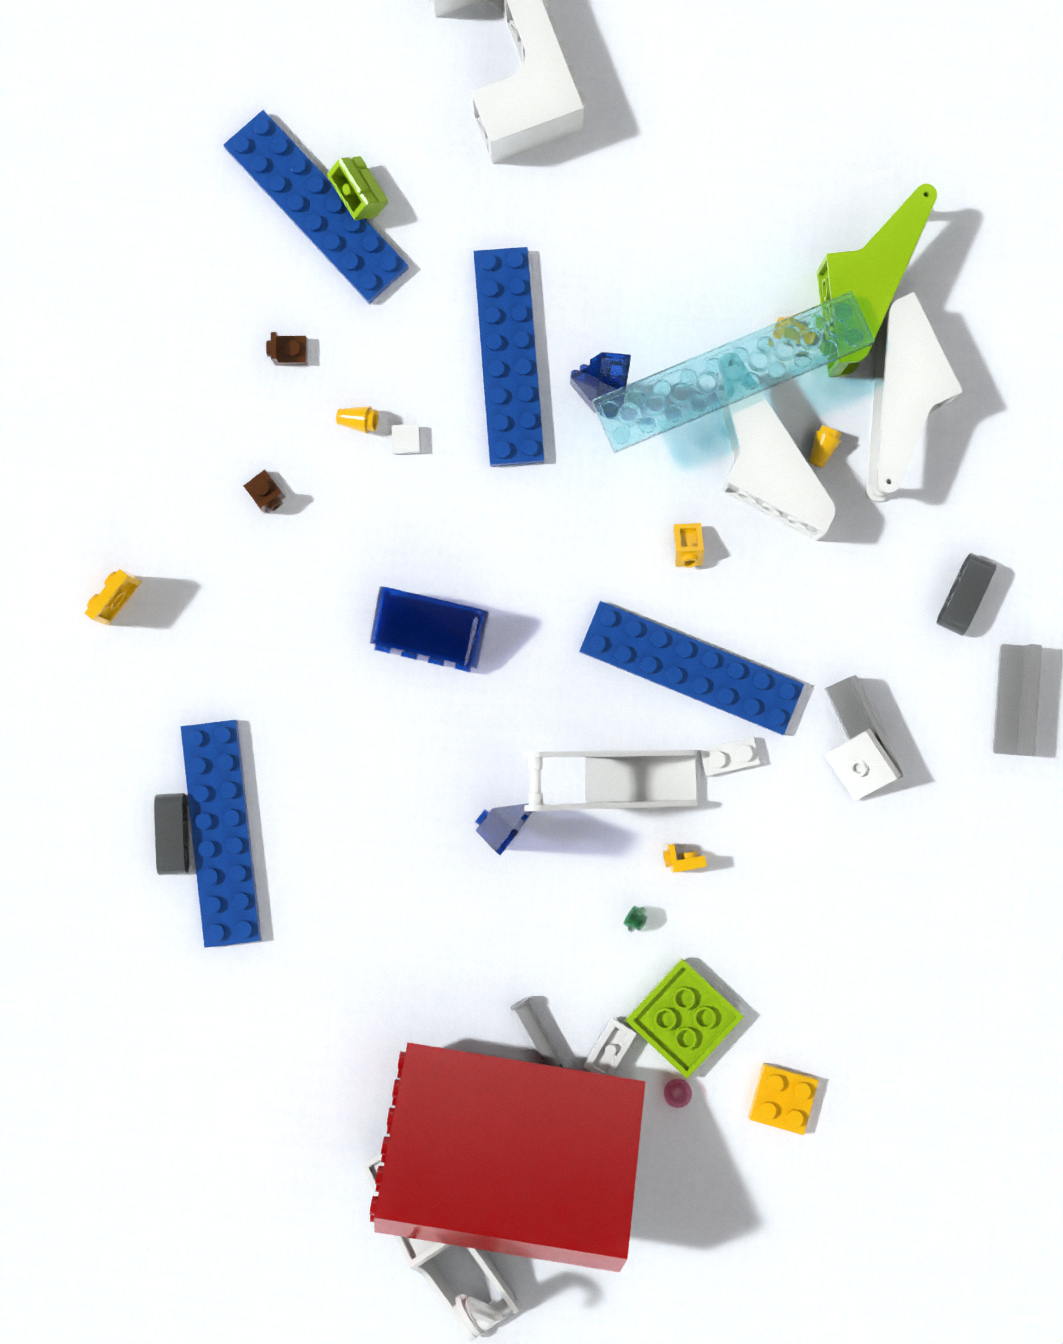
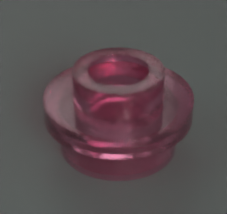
[664,1079,692,1108]

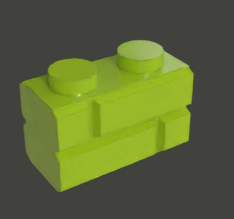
[327,156,388,220]

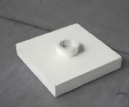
[824,728,901,801]

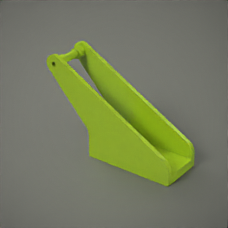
[817,183,937,377]

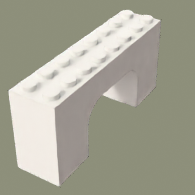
[429,0,587,164]

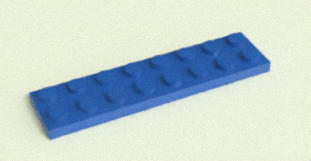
[223,110,409,304]
[473,247,544,467]
[579,601,804,735]
[180,720,262,948]

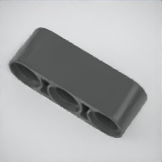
[936,553,997,636]
[154,793,190,875]

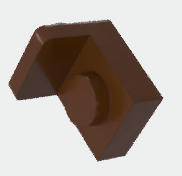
[266,332,308,365]
[243,470,286,513]

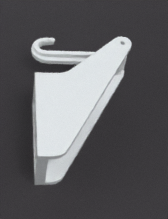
[361,1153,520,1341]

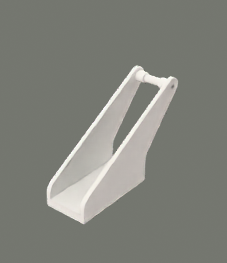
[866,292,963,502]
[712,353,835,541]
[523,750,697,811]

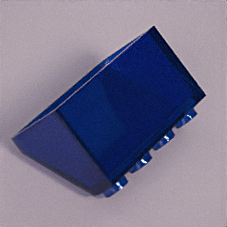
[370,586,490,673]

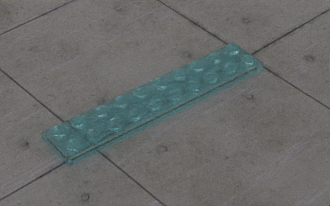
[592,291,875,454]

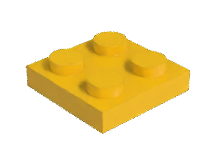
[84,569,142,625]
[748,1063,819,1135]

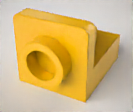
[673,523,704,568]
[663,843,707,873]

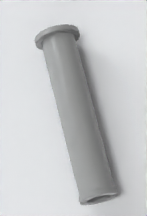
[510,996,567,1068]

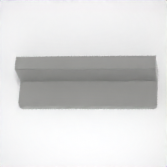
[993,644,1042,756]
[824,675,904,779]

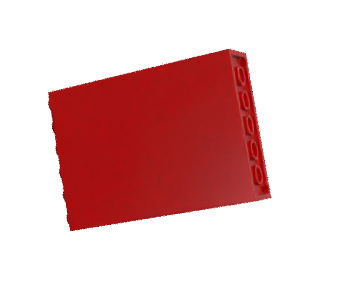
[369,1042,645,1273]

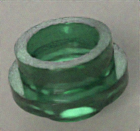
[623,906,648,933]

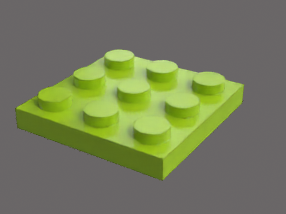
[625,957,744,1079]

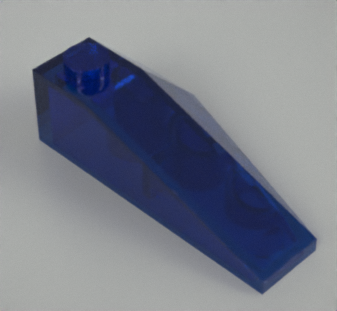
[570,352,631,418]
[475,803,533,855]

